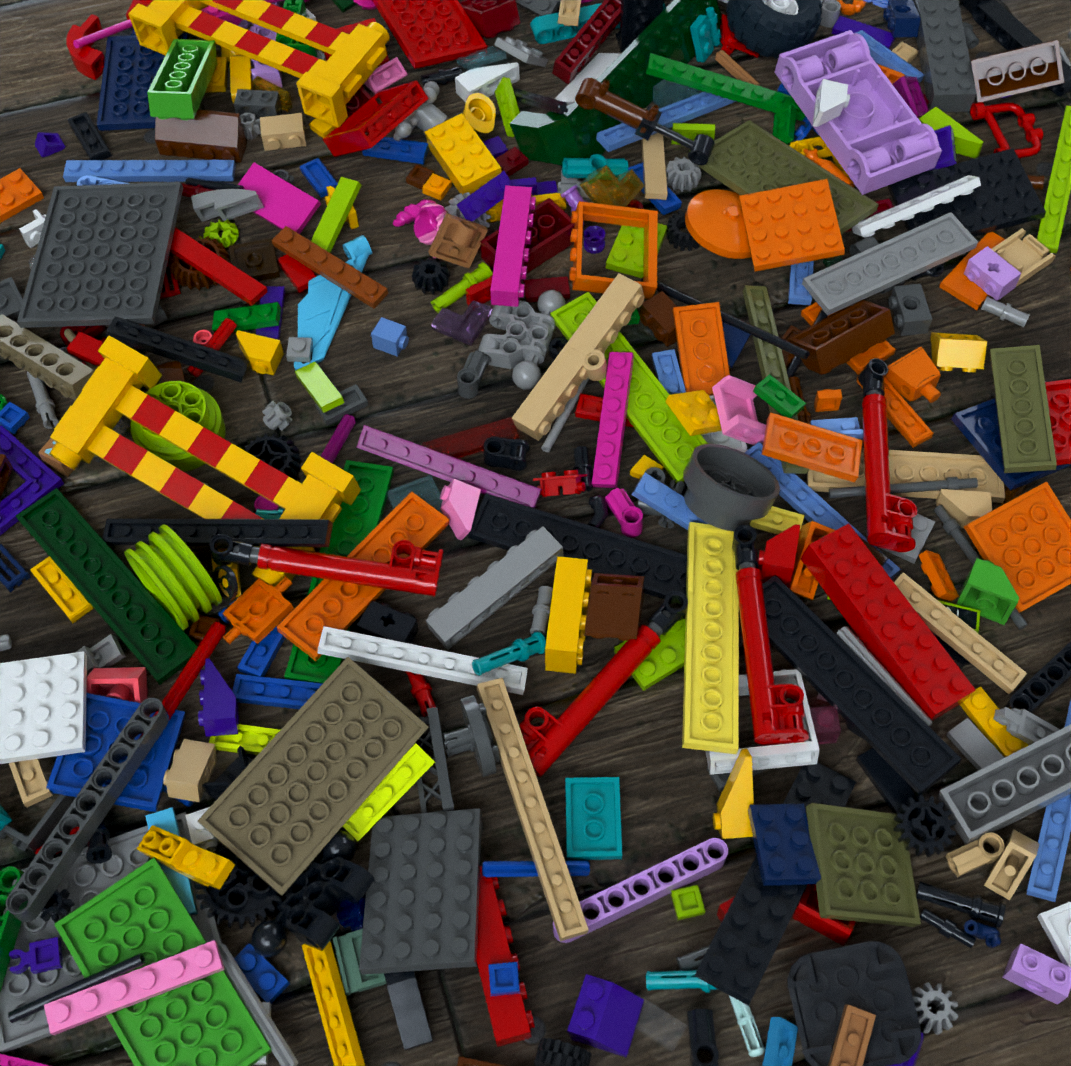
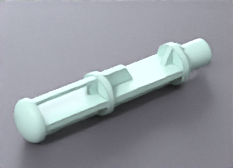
[729,995,765,1057]

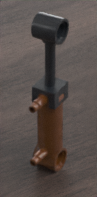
[575,78,715,165]

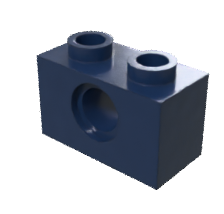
[883,0,921,38]

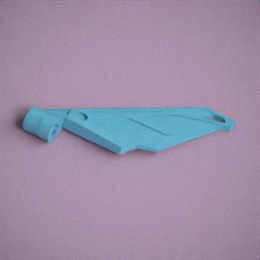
[294,235,373,371]

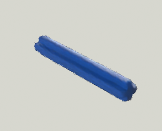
[482,861,590,877]

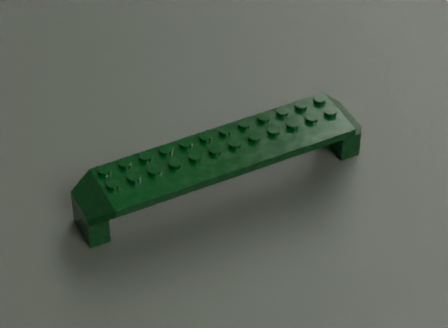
[509,0,722,166]

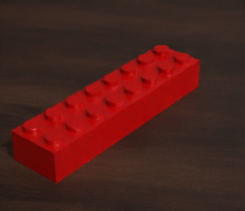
[800,523,976,721]

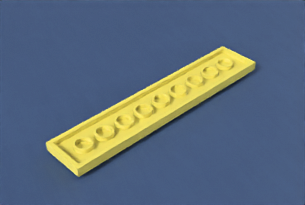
[682,522,739,754]

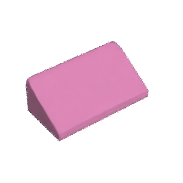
[364,57,408,94]

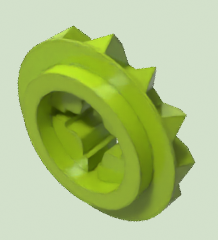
[203,219,239,248]

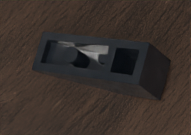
[384,971,433,1051]

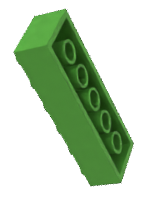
[147,39,217,120]

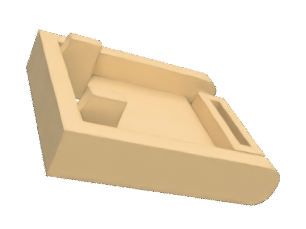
[992,228,1056,287]

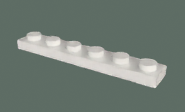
[852,175,981,237]

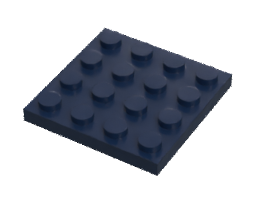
[951,398,1071,491]

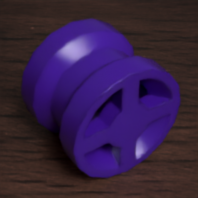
[583,225,605,254]

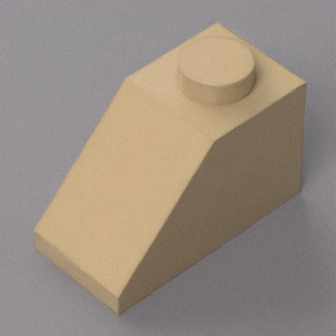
[936,489,992,528]
[984,830,1040,900]

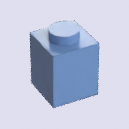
[371,317,409,357]

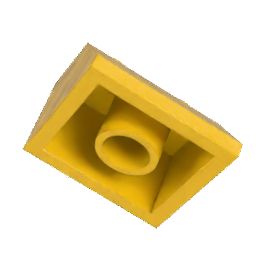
[931,332,987,373]

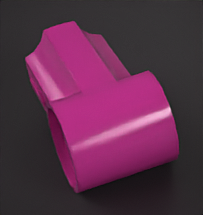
[605,488,643,538]

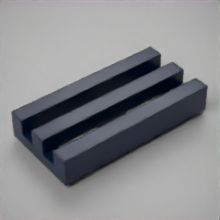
[0,543,31,593]

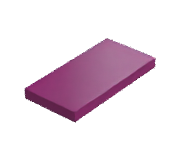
[238,162,321,234]

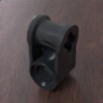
[483,436,530,471]

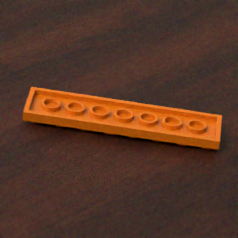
[277,491,449,661]

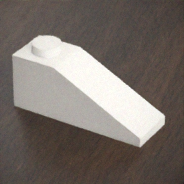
[455,62,520,102]

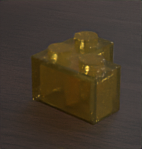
[580,165,645,207]

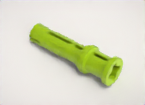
[431,262,493,313]

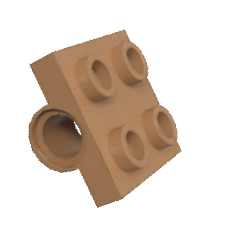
[428,213,488,268]

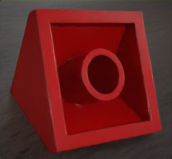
[792,884,856,945]

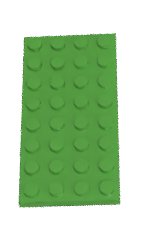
[54,858,272,1066]

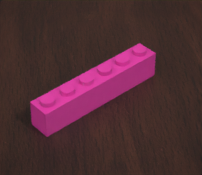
[490,185,536,307]

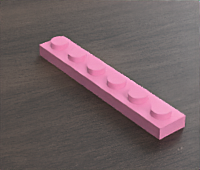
[44,940,225,1035]

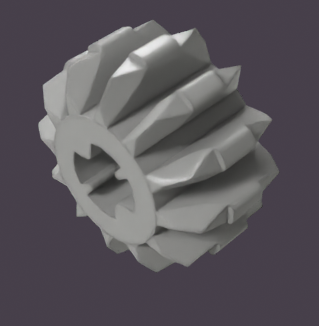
[666,156,702,193]
[913,982,958,1035]

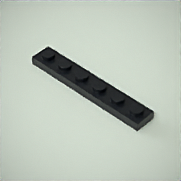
[106,316,250,383]

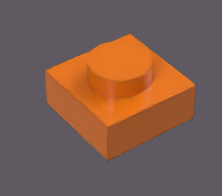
[814,389,842,412]

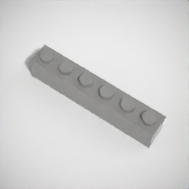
[426,526,564,650]

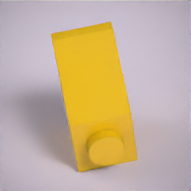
[236,330,284,375]

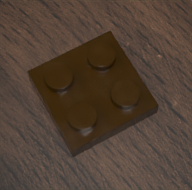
[229,238,280,281]

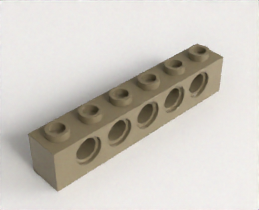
[0,314,94,401]

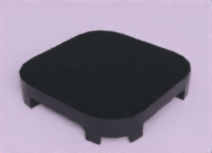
[787,942,921,1066]

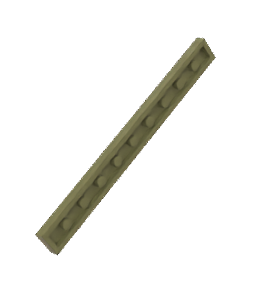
[743,285,809,474]

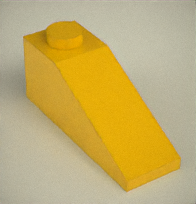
[713,749,754,839]

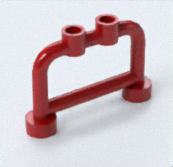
[970,102,1043,158]

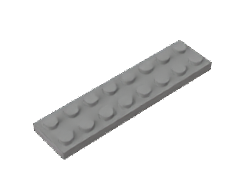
[802,212,978,316]

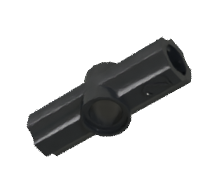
[687,1008,719,1066]

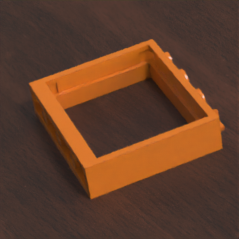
[569,201,658,299]

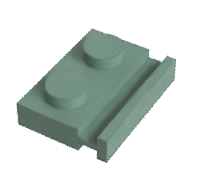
[333,929,386,996]

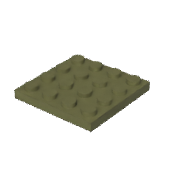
[806,803,921,927]

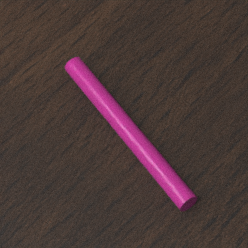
[73,19,133,48]

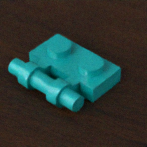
[690,7,721,62]

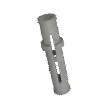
[27,372,59,429]

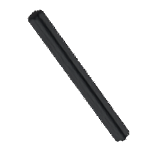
[513,88,568,115]

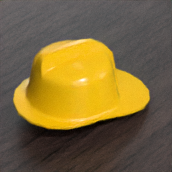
[463,93,496,133]

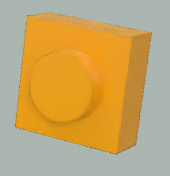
[422,173,452,201]

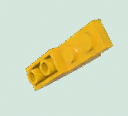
[136,825,235,890]

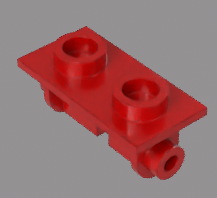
[533,470,587,497]

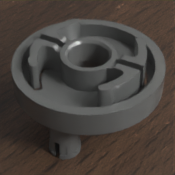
[443,695,500,777]

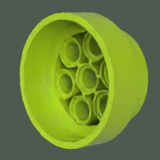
[131,381,225,472]

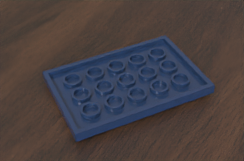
[97,33,189,131]

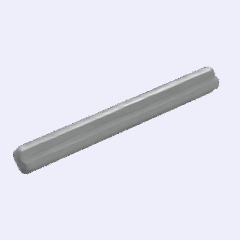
[836,626,932,727]
[218,944,298,1066]

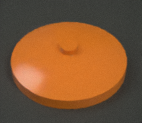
[685,189,751,259]

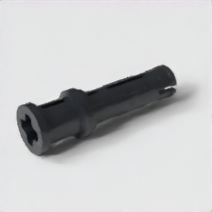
[86,803,112,864]
[916,881,1006,928]

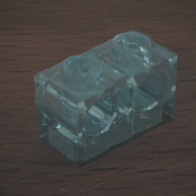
[652,80,700,108]

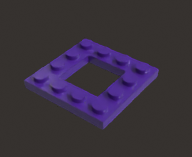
[0,426,64,536]

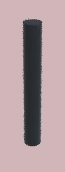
[186,178,244,190]

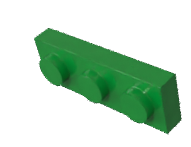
[212,302,281,333]

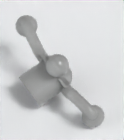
[393,81,447,141]

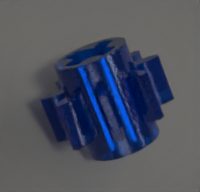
[337,898,366,932]

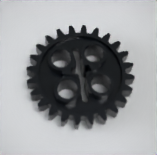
[195,844,286,929]

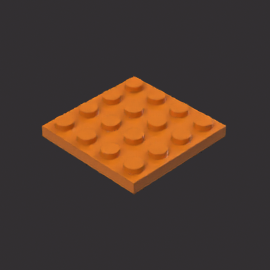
[739,179,845,272]
[964,481,1071,613]

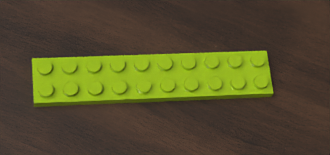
[550,292,708,484]

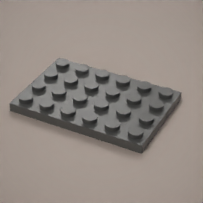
[359,808,482,975]

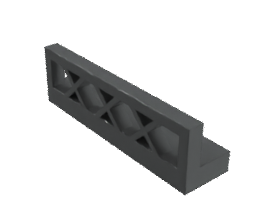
[416,707,454,813]

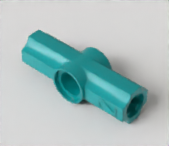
[562,154,629,182]

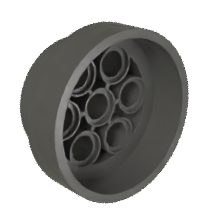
[683,444,780,531]

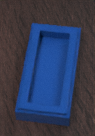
[300,158,338,198]

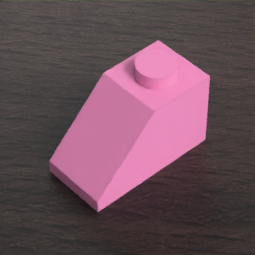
[440,479,481,540]

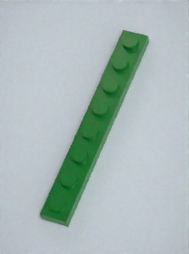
[645,53,805,121]

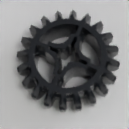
[241,432,302,480]

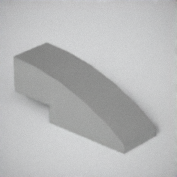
[191,189,264,222]

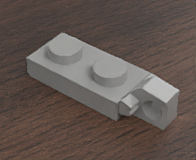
[993,707,1060,745]

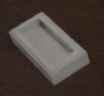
[946,718,1005,771]

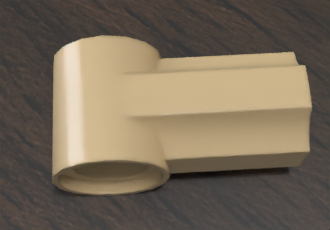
[946,832,1005,877]

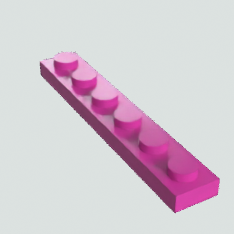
[592,352,634,488]

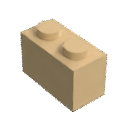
[260,113,306,151]
[163,739,217,802]

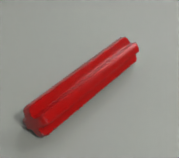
[187,318,237,377]

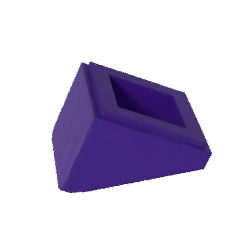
[35,132,65,157]

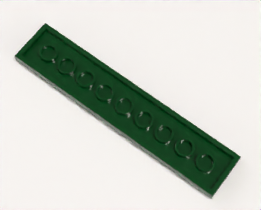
[16,488,197,685]

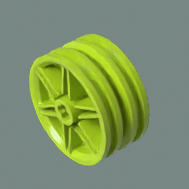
[124,524,222,630]

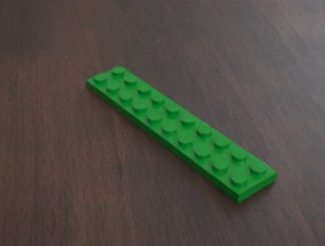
[284,460,394,683]

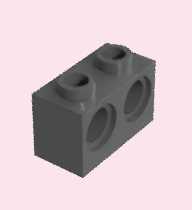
[234,89,282,119]

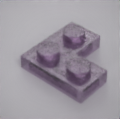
[431,300,493,346]

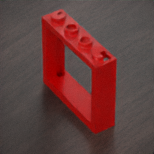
[322,80,429,157]

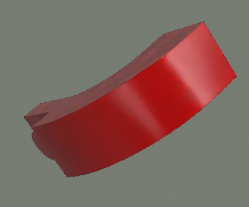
[66,14,105,80]

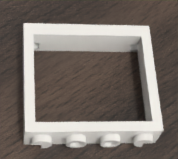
[705,669,819,775]

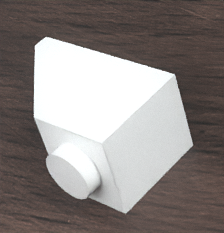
[813,79,850,127]

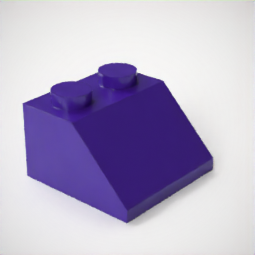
[567,974,644,1058]

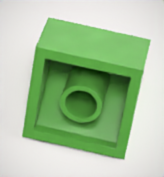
[956,558,1019,625]

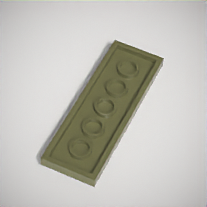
[990,345,1057,473]

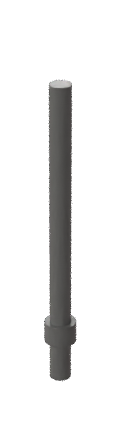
[829,477,978,498]
[934,505,1028,630]

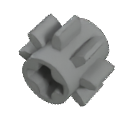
[240,113,261,139]
[262,401,292,431]

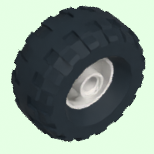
[726,0,822,59]

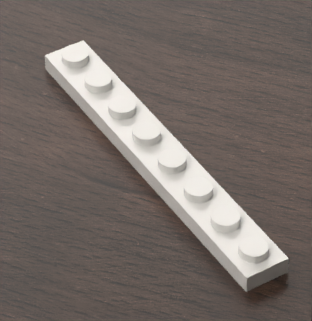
[317,626,528,695]

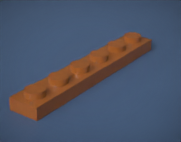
[271,226,389,309]

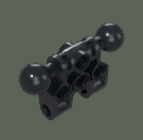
[251,831,375,957]

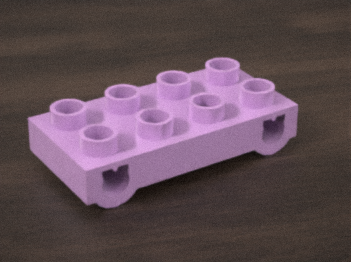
[774,30,942,195]

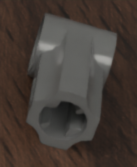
[457,350,489,399]

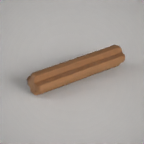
[715,50,760,86]

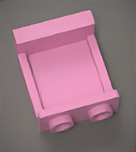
[712,375,766,445]

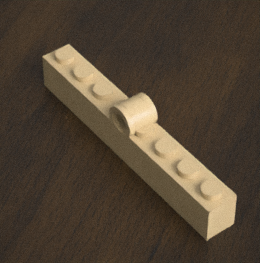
[512,273,645,441]

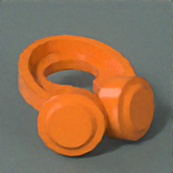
[836,0,866,15]

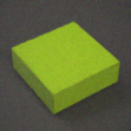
[670,885,705,920]

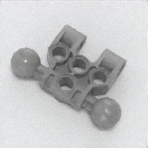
[478,290,566,390]

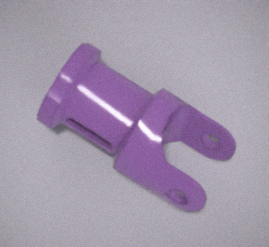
[560,184,587,226]

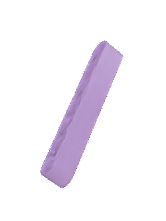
[553,838,728,943]

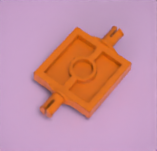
[222,576,294,645]

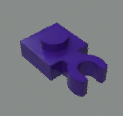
[9,937,63,974]

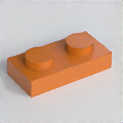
[918,550,959,601]

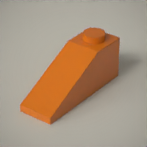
[789,521,835,600]

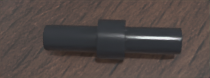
[920,908,976,948]

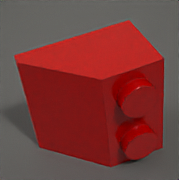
[757,524,800,587]

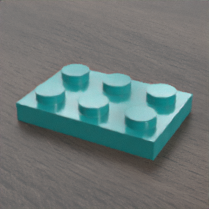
[565,777,622,860]

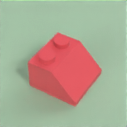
[86,667,148,703]

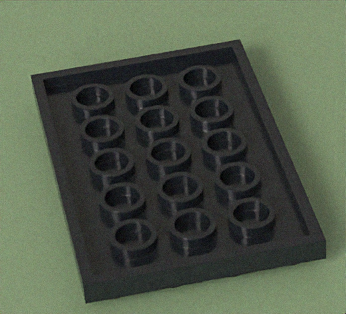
[888,148,1046,237]

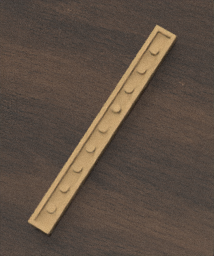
[476,678,589,941]

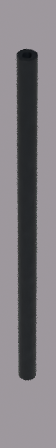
[641,278,810,360]

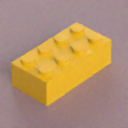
[425,113,502,195]
[545,556,592,674]

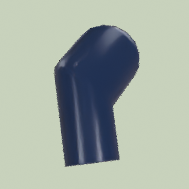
[964,920,1002,948]

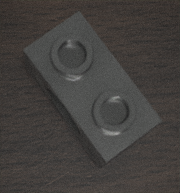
[888,283,932,336]

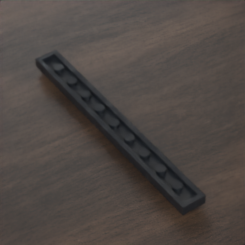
[102,519,333,547]

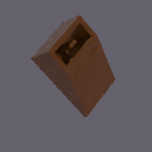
[584,573,645,641]

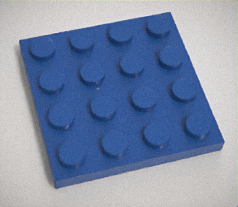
[46,693,185,812]

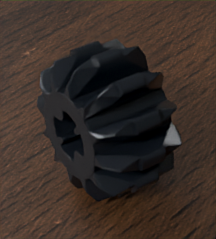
[412,257,450,295]

